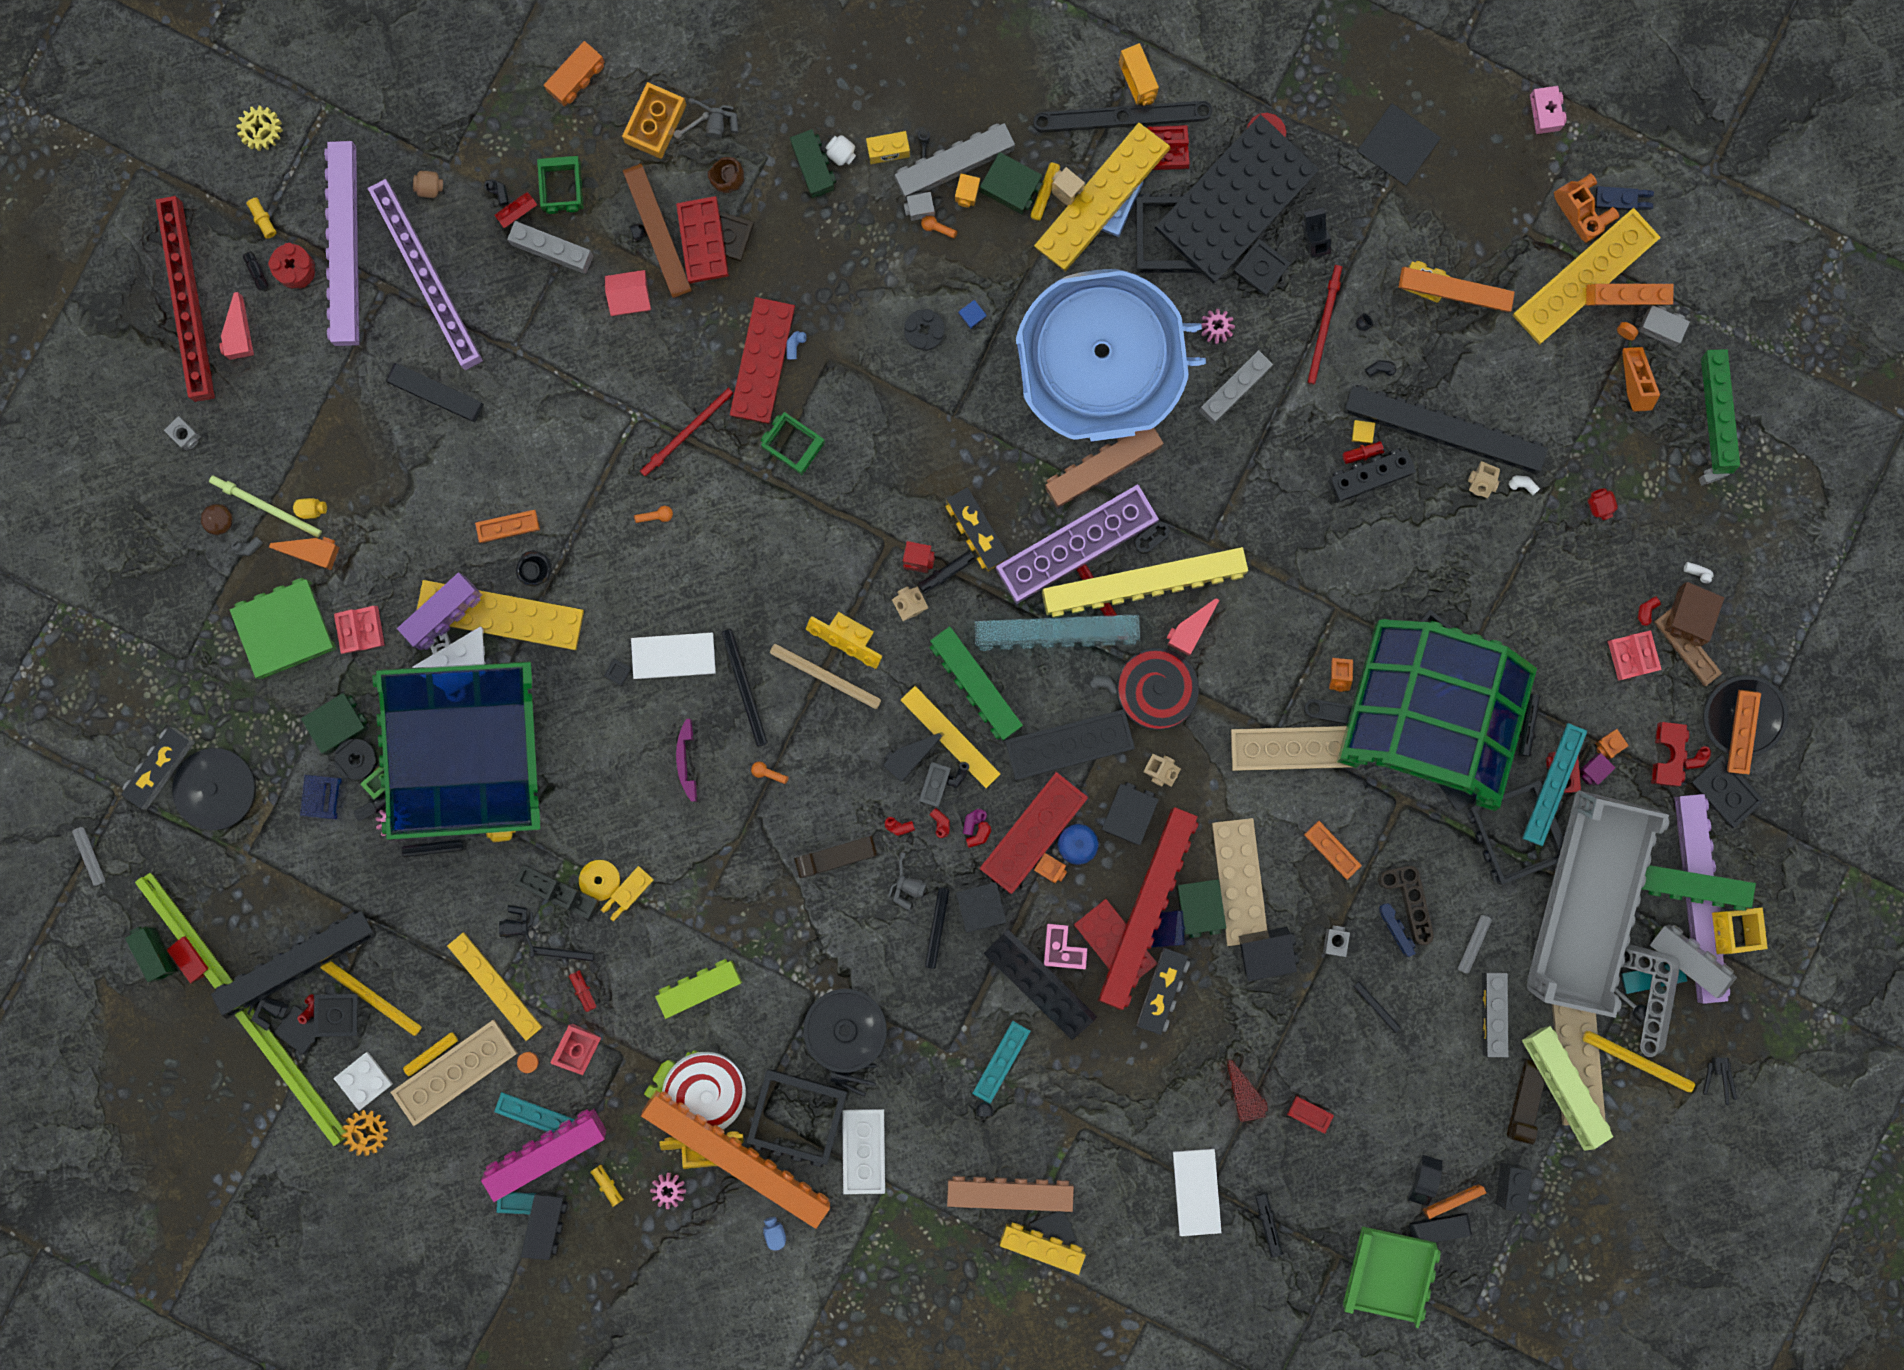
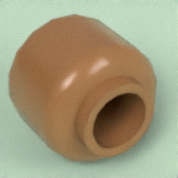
[413,171,443,198]

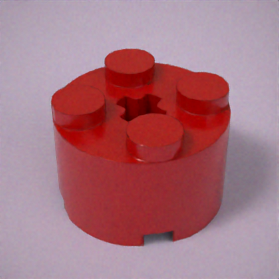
[268,243,315,289]

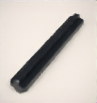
[925,887,949,969]

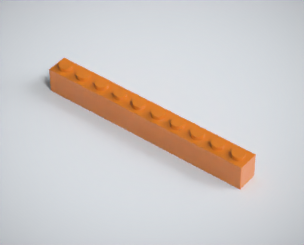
[641,1090,830,1229]

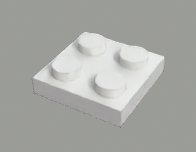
[334,1052,393,1111]

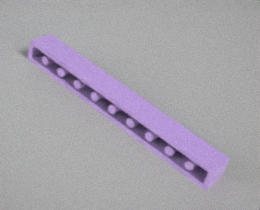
[325,141,359,346]
[368,179,483,370]
[1674,794,1730,1004]

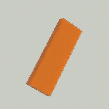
[475,510,540,543]
[1304,821,1362,880]
[1423,1184,1486,1219]

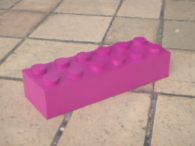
[481,1109,606,1202]

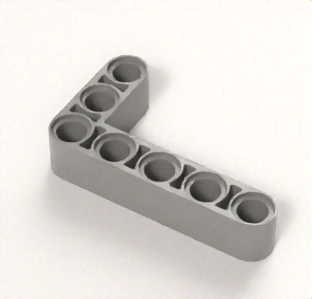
[1623,945,1680,1057]

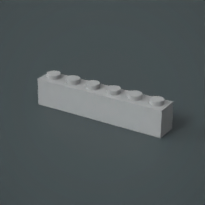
[895,123,1015,201]

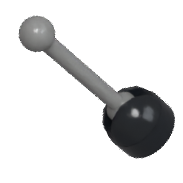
[1614,987,1647,1023]

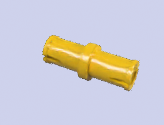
[246,198,277,239]
[590,1165,624,1207]

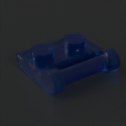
[300,775,342,819]

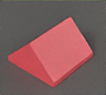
[605,270,651,316]
[550,1024,601,1075]

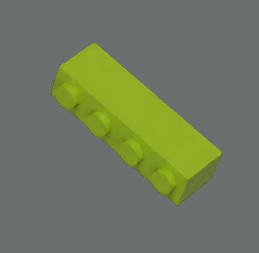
[655,959,742,1019]

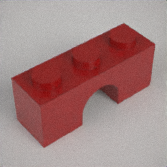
[903,541,935,574]
[1651,722,1689,787]

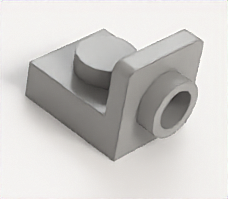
[1699,468,1730,486]

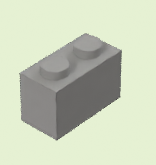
[1638,305,1690,347]

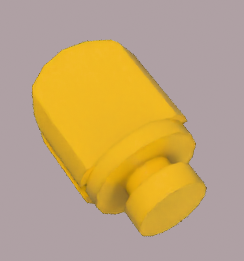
[293,498,327,519]

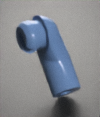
[786,331,806,359]

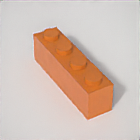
[1586,284,1674,305]

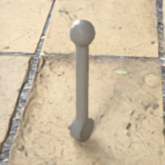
[674,112,710,139]

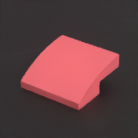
[334,606,385,654]
[1608,630,1662,681]

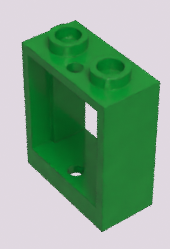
[537,156,584,214]
[760,412,825,475]

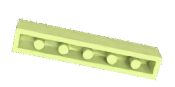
[1522,1026,1613,1151]

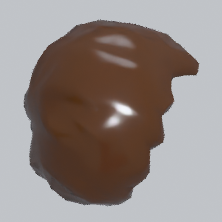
[708,157,744,194]

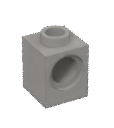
[904,192,935,221]
[164,416,201,451]
[1323,925,1350,957]

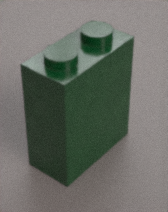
[980,152,1043,215]
[301,693,368,755]
[1176,879,1227,938]
[125,926,178,982]

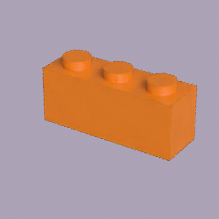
[544,41,605,107]

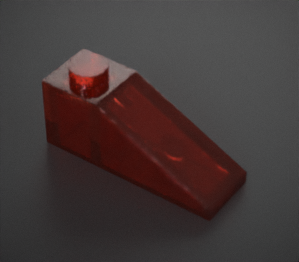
[1226,1059,1268,1122]

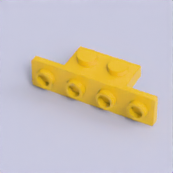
[806,612,882,669]
[659,1131,744,1169]

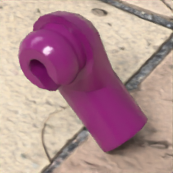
[963,809,987,836]

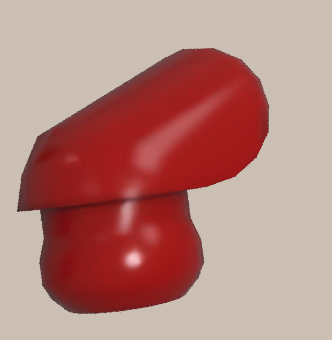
[1683,746,1711,769]

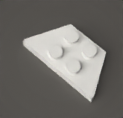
[412,627,486,693]

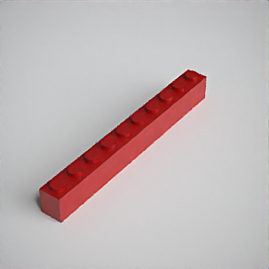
[155,196,215,402]
[1097,807,1198,1010]

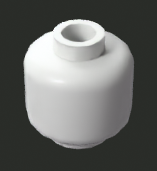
[825,135,856,166]

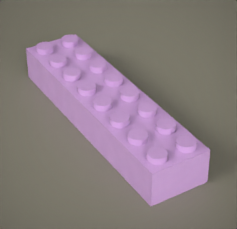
[996,484,1159,604]

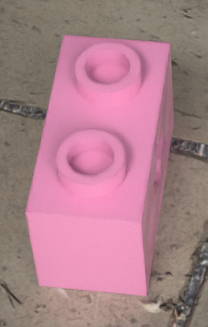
[1530,86,1566,134]

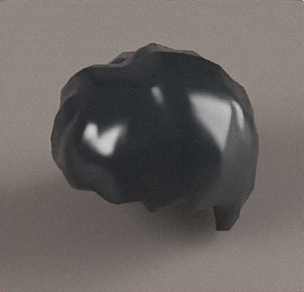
[515,550,552,587]

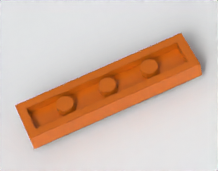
[1727,690,1761,774]

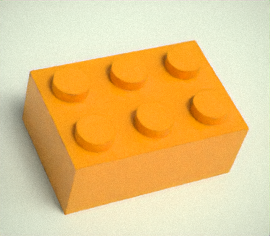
[622,82,687,159]

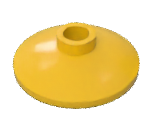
[579,860,620,901]

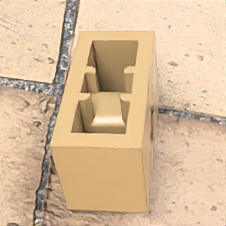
[1051,167,1085,206]

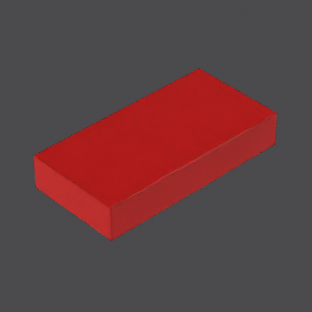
[1287,1096,1334,1134]

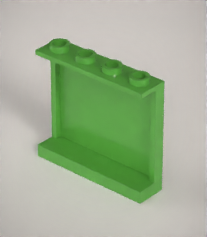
[229,578,337,679]
[1343,1226,1441,1328]

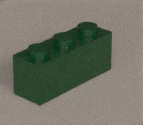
[790,129,836,198]

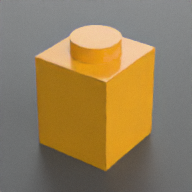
[955,174,980,208]

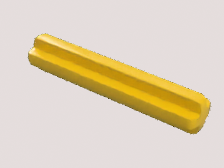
[1030,162,1060,221]
[403,1032,458,1076]

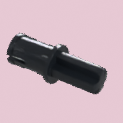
[354,794,395,821]

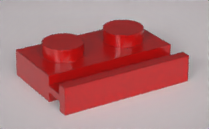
[495,192,537,228]

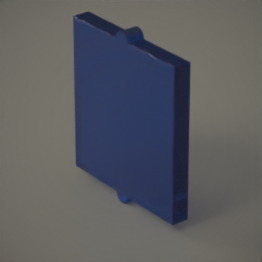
[1151,911,1186,947]

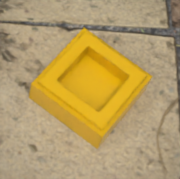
[1352,420,1375,444]

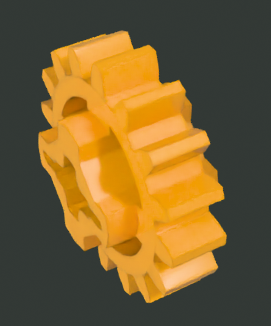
[341,1110,388,1156]

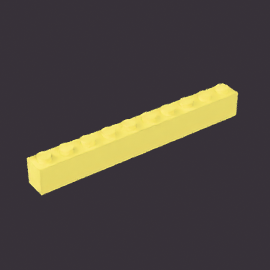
[1042,547,1248,618]

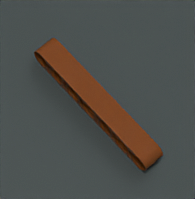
[623,163,692,298]

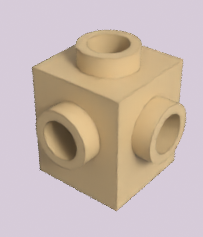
[1468,461,1500,498]
[892,586,928,621]
[1143,754,1181,787]

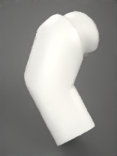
[1684,562,1714,584]

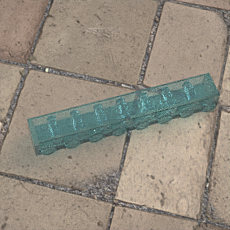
[974,615,1140,651]

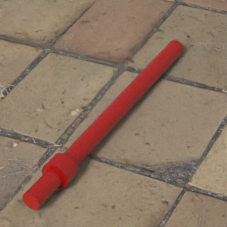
[1307,265,1342,385]
[640,388,734,477]

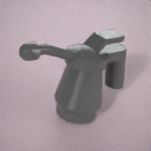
[688,98,739,139]
[888,852,927,911]

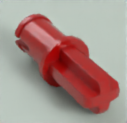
[1342,441,1384,464]
[568,970,596,1012]

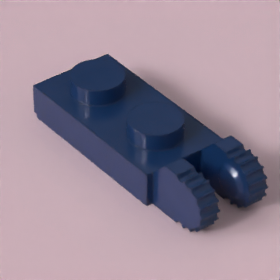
[1595,186,1654,210]
[1378,903,1416,957]

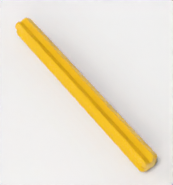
[320,961,422,1036]
[1582,1031,1695,1092]

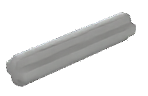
[72,827,105,886]
[1458,915,1492,974]

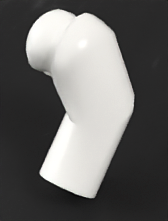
[1509,475,1540,496]

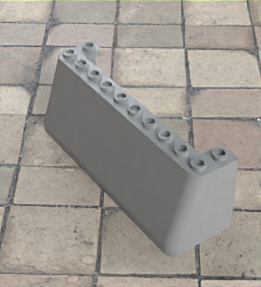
[1527,790,1669,1018]

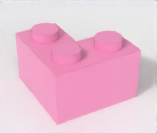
[1043,924,1087,969]

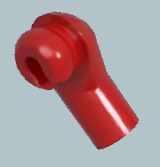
[1638,596,1661,626]
[929,808,950,838]
[885,817,915,836]
[966,821,991,848]
[297,994,314,1024]

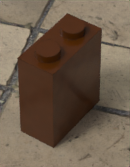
[1665,582,1725,646]

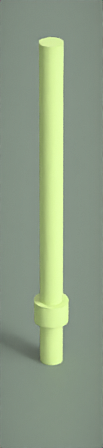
[209,475,322,538]

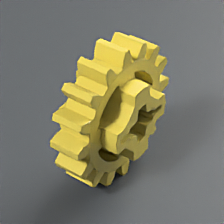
[236,105,283,151]

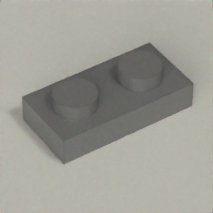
[919,762,951,808]

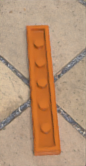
[1399,267,1514,312]

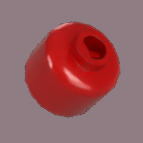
[1588,488,1618,520]

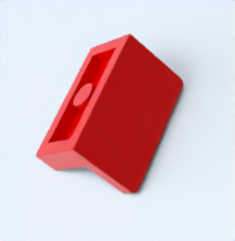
[167,936,208,984]

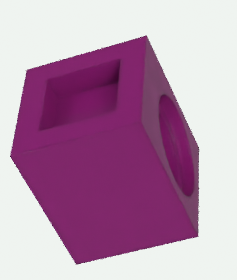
[1579,753,1615,786]

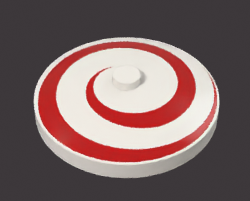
[662,1052,746,1129]

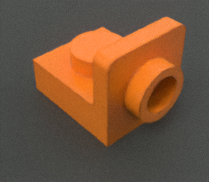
[1329,658,1353,692]
[1595,729,1629,760]
[1034,853,1067,883]

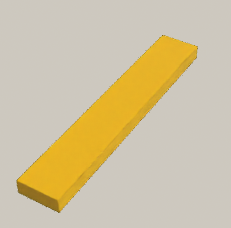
[900,686,1001,788]

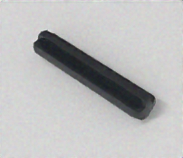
[402,840,463,857]

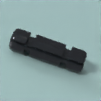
[243,251,268,290]

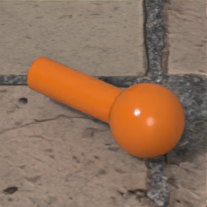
[921,216,957,238]
[634,506,673,523]
[751,761,788,784]

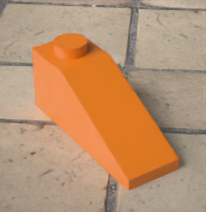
[1622,347,1660,411]
[269,537,340,570]

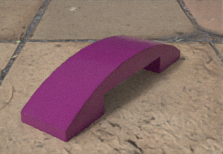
[676,719,697,802]

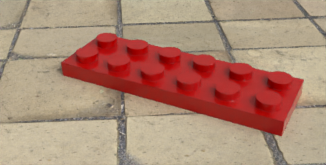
[730,297,795,424]
[979,772,1088,894]

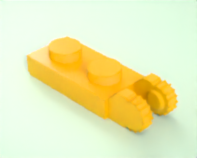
[601,866,654,922]

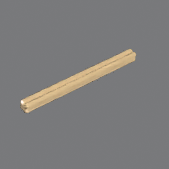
[770,644,881,709]

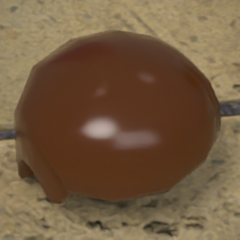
[201,503,233,536]

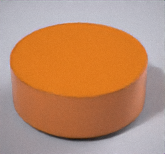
[1617,322,1638,341]
[517,1052,539,1073]

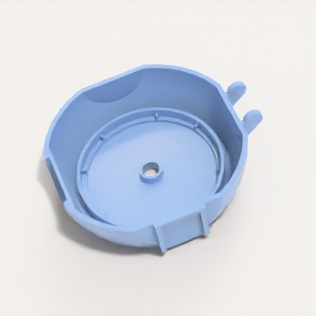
[1016,269,1206,441]

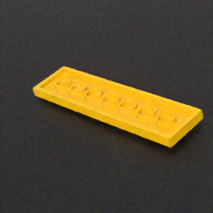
[1034,123,1170,272]
[1513,208,1661,345]
[417,580,584,650]

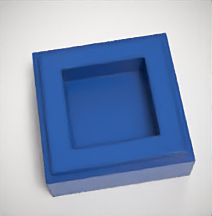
[958,300,987,329]

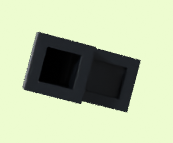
[1302,207,1331,258]
[1408,1155,1443,1206]

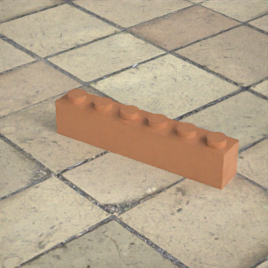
[1045,428,1164,509]
[947,1176,1074,1212]

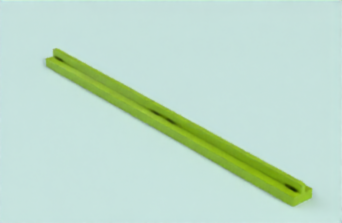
[135,873,346,1146]

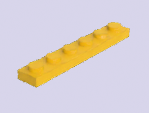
[447,932,543,1041]

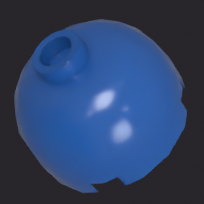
[1057,824,1099,865]

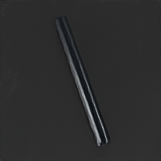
[722,629,768,747]

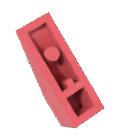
[220,292,254,360]
[1167,599,1219,656]

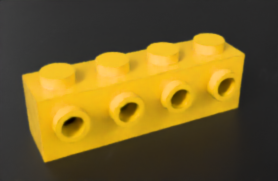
[999,1222,1086,1275]

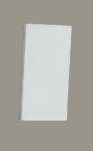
[631,633,716,679]
[842,1109,885,1194]
[1173,1149,1221,1236]

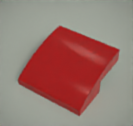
[1147,125,1190,170]

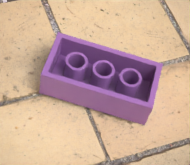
[397,572,482,650]

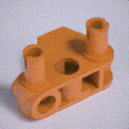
[1553,173,1619,242]

